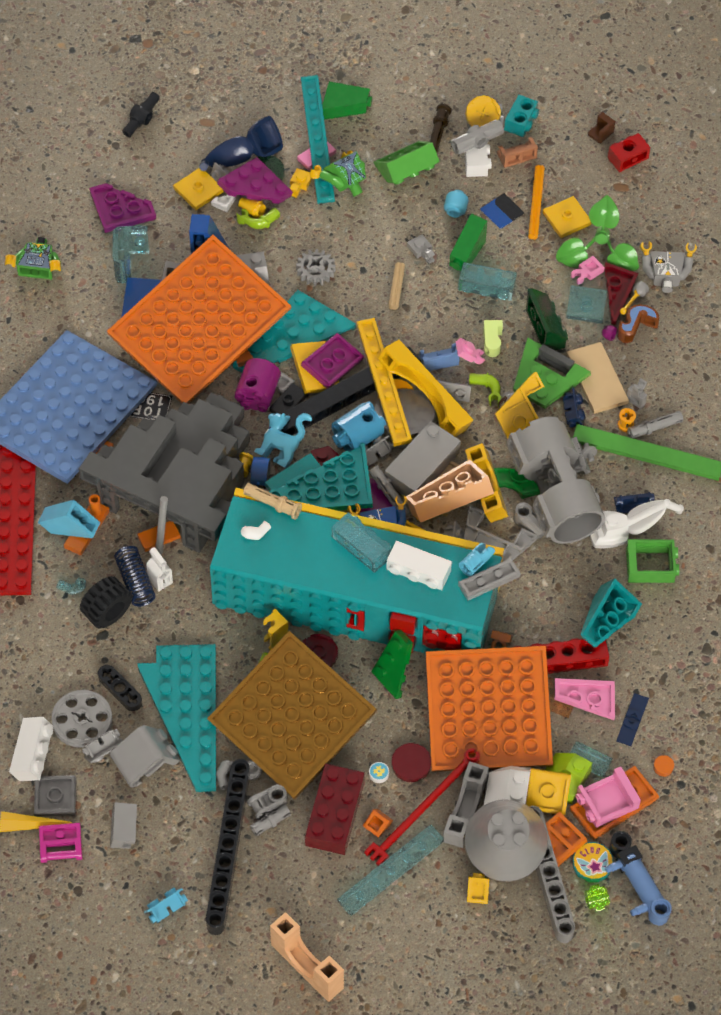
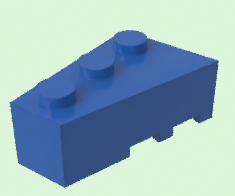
[189,214,229,254]

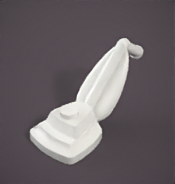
[590,499,684,548]

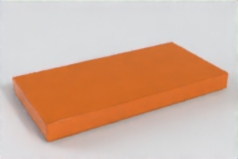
[569,766,659,841]

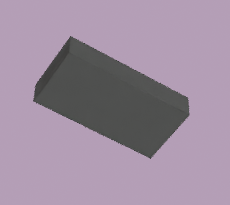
[538,344,575,375]

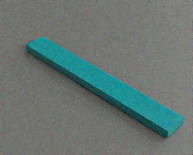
[301,75,335,204]

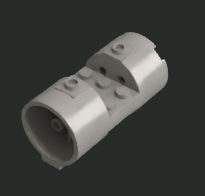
[506,417,605,544]

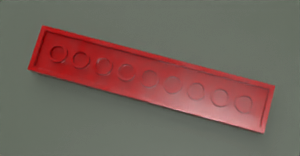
[0,445,37,596]

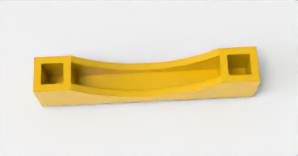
[378,339,473,437]

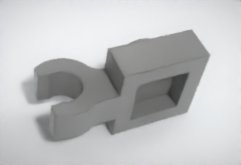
[407,235,435,264]
[627,378,647,410]

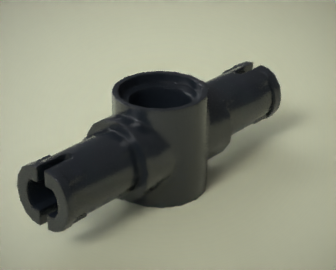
[122,92,160,138]

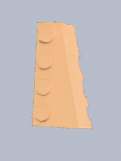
[406,459,494,523]

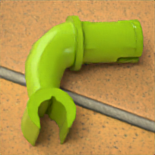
[236,208,280,229]
[469,373,501,407]

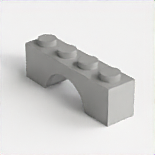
[444,761,489,848]

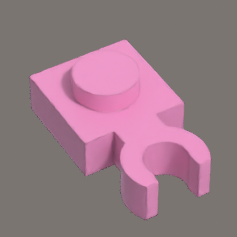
[571,256,605,285]
[456,338,485,365]

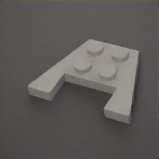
[464,505,537,561]

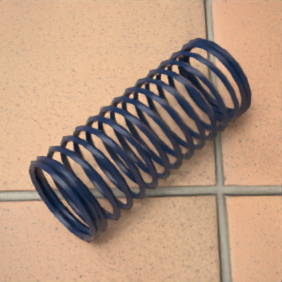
[114,546,156,607]

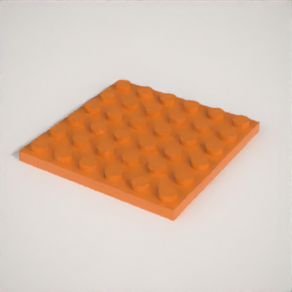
[426,646,553,772]

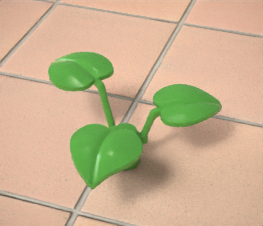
[556,195,639,271]

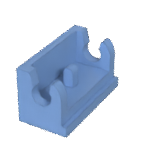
[418,343,460,371]

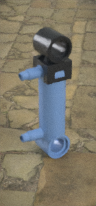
[605,831,672,926]

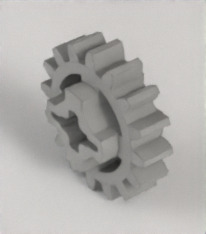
[296,249,336,286]

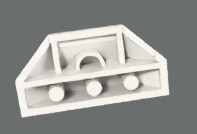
[484,766,531,805]

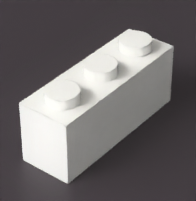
[386,541,452,590]
[9,717,53,781]

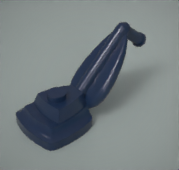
[199,116,283,171]

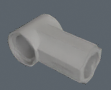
[513,502,544,539]

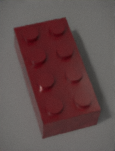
[305,763,365,855]

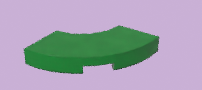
[494,468,540,499]

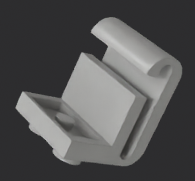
[110,725,181,788]

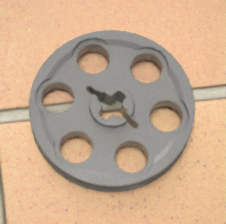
[51,690,112,748]

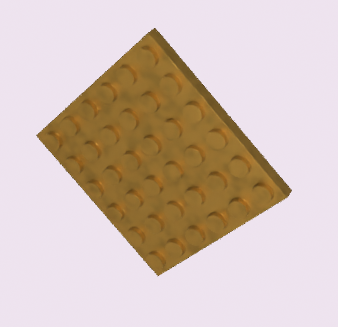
[207,631,377,800]

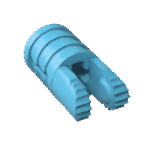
[459,543,495,576]

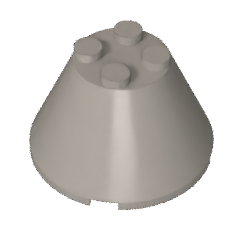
[465,800,548,882]

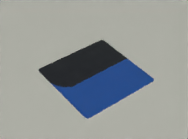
[480,193,524,229]

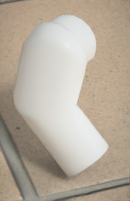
[241,521,271,540]

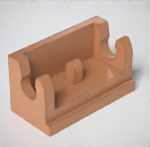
[497,137,538,168]

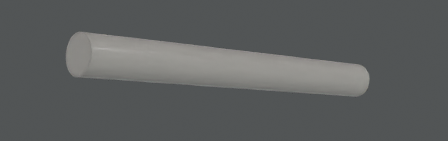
[156,496,168,554]

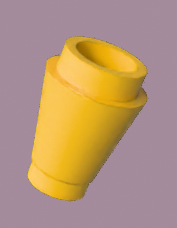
[238,197,266,218]

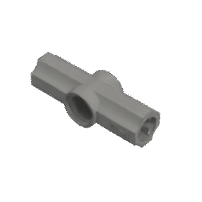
[451,119,504,154]

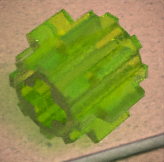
[584,884,610,911]

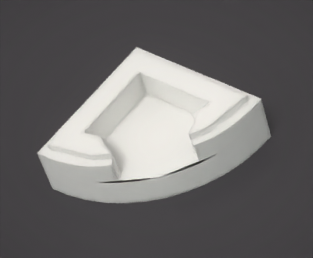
[211,194,236,212]

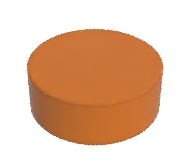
[653,755,674,777]

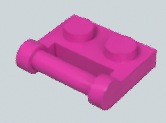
[39,823,83,863]

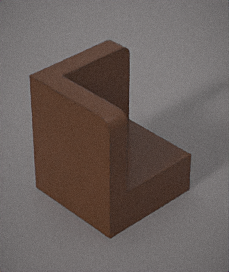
[588,112,616,144]

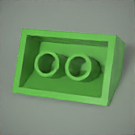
[374,141,439,185]

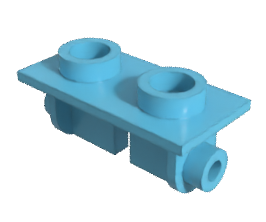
[144,887,188,923]

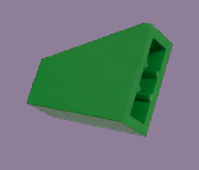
[322,81,373,120]
[449,213,487,273]

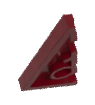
[604,262,638,326]

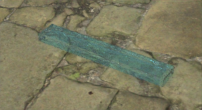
[337,824,444,916]

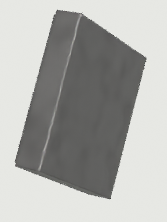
[34,775,76,817]

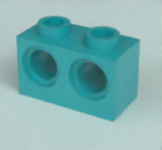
[504,95,539,137]

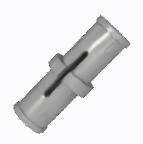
[250,804,291,837]

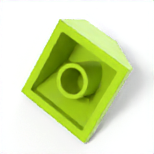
[545,753,593,805]

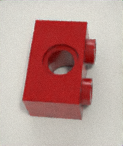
[608,133,650,172]

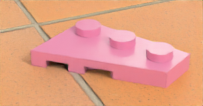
[554,678,615,720]

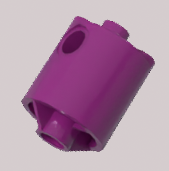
[235,358,281,412]

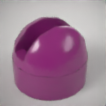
[602,325,617,341]

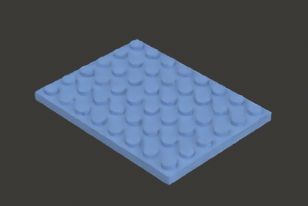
[0,330,157,484]

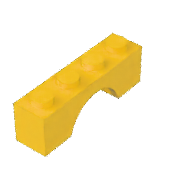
[465,443,508,523]

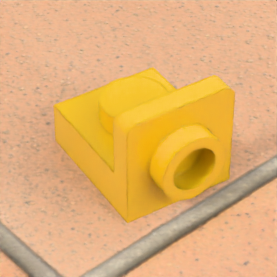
[467,873,489,904]

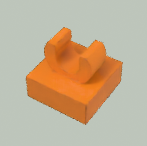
[490,630,513,648]

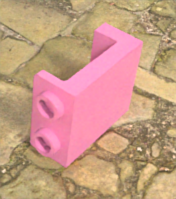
[575,767,641,828]

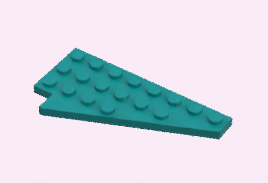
[138,644,216,792]

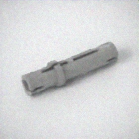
[627,411,683,438]
[368,465,411,516]

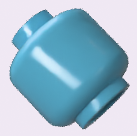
[444,190,469,218]

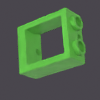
[626,539,679,583]

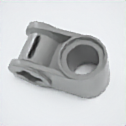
[247,785,287,820]

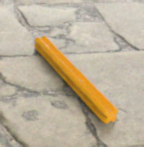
[528,165,545,240]

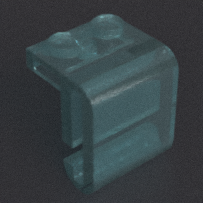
[113,225,149,283]

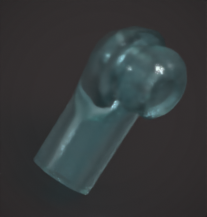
[56,578,86,595]

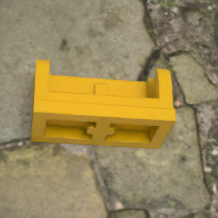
[263,609,288,651]

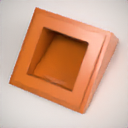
[363,809,393,838]

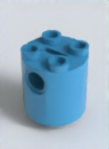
[332,401,386,452]

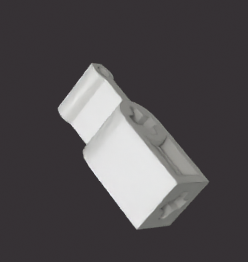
[146,547,173,592]

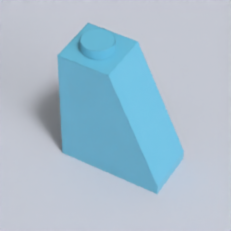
[38,500,101,538]

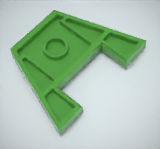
[513,338,591,409]

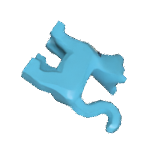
[254,413,312,468]

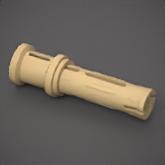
[243,483,302,520]

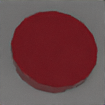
[302,634,338,667]
[391,743,431,782]

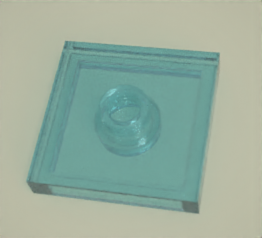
[566,285,607,324]

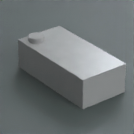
[384,421,461,497]

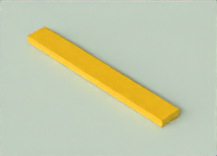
[357,318,412,447]

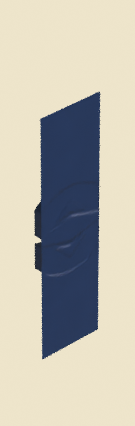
[616,693,649,746]

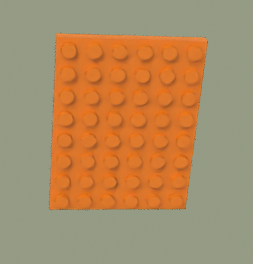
[107,235,291,404]

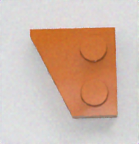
[546,811,587,867]

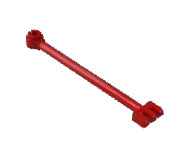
[364,748,480,867]

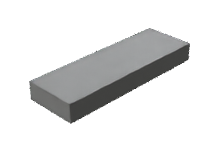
[458,558,521,601]

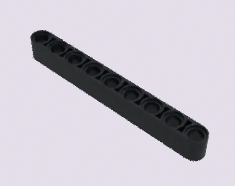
[281,347,421,436]
[206,759,250,935]

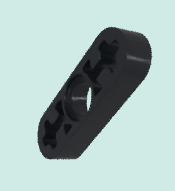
[98,665,142,711]

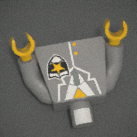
[640,241,697,293]

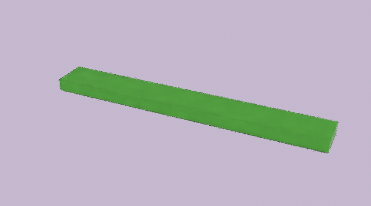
[573,424,721,481]

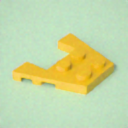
[494,372,544,440]

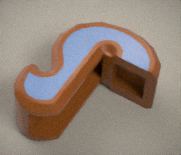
[617,304,659,343]

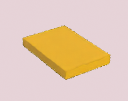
[290,341,339,394]

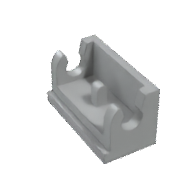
[110,802,137,849]

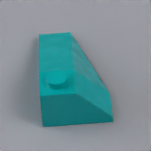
[580,578,642,648]

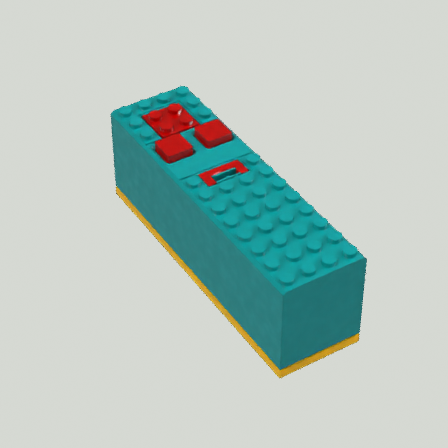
[210,488,504,656]

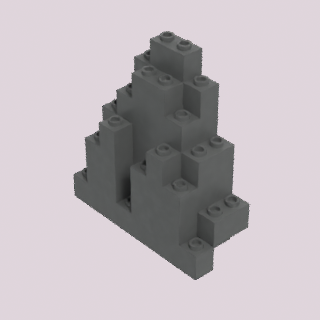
[79,392,250,553]

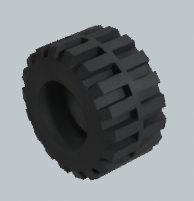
[80,576,133,629]

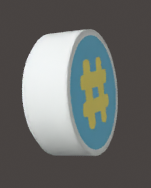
[369,762,389,783]

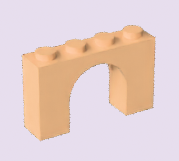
[270,912,344,1002]

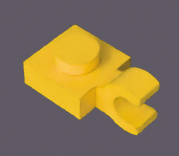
[290,168,313,198]

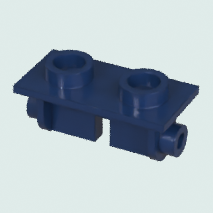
[563,387,586,428]
[614,492,655,514]

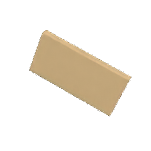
[566,342,629,414]

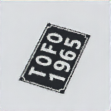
[129,392,173,421]

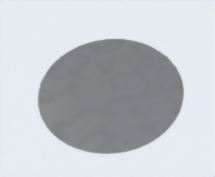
[375,389,435,435]

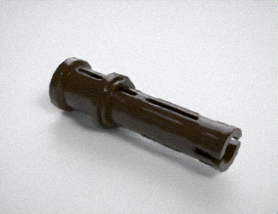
[429,104,452,153]

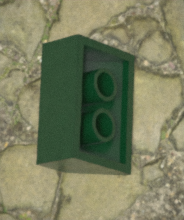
[526,288,568,351]

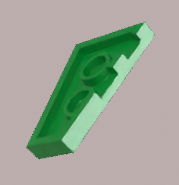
[371,630,413,699]

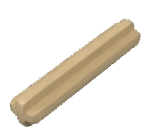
[389,262,405,310]

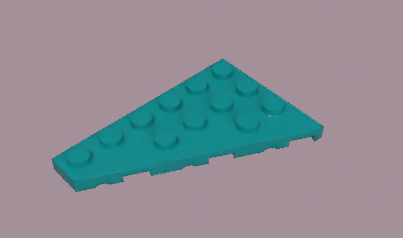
[233,290,356,373]
[269,443,373,511]

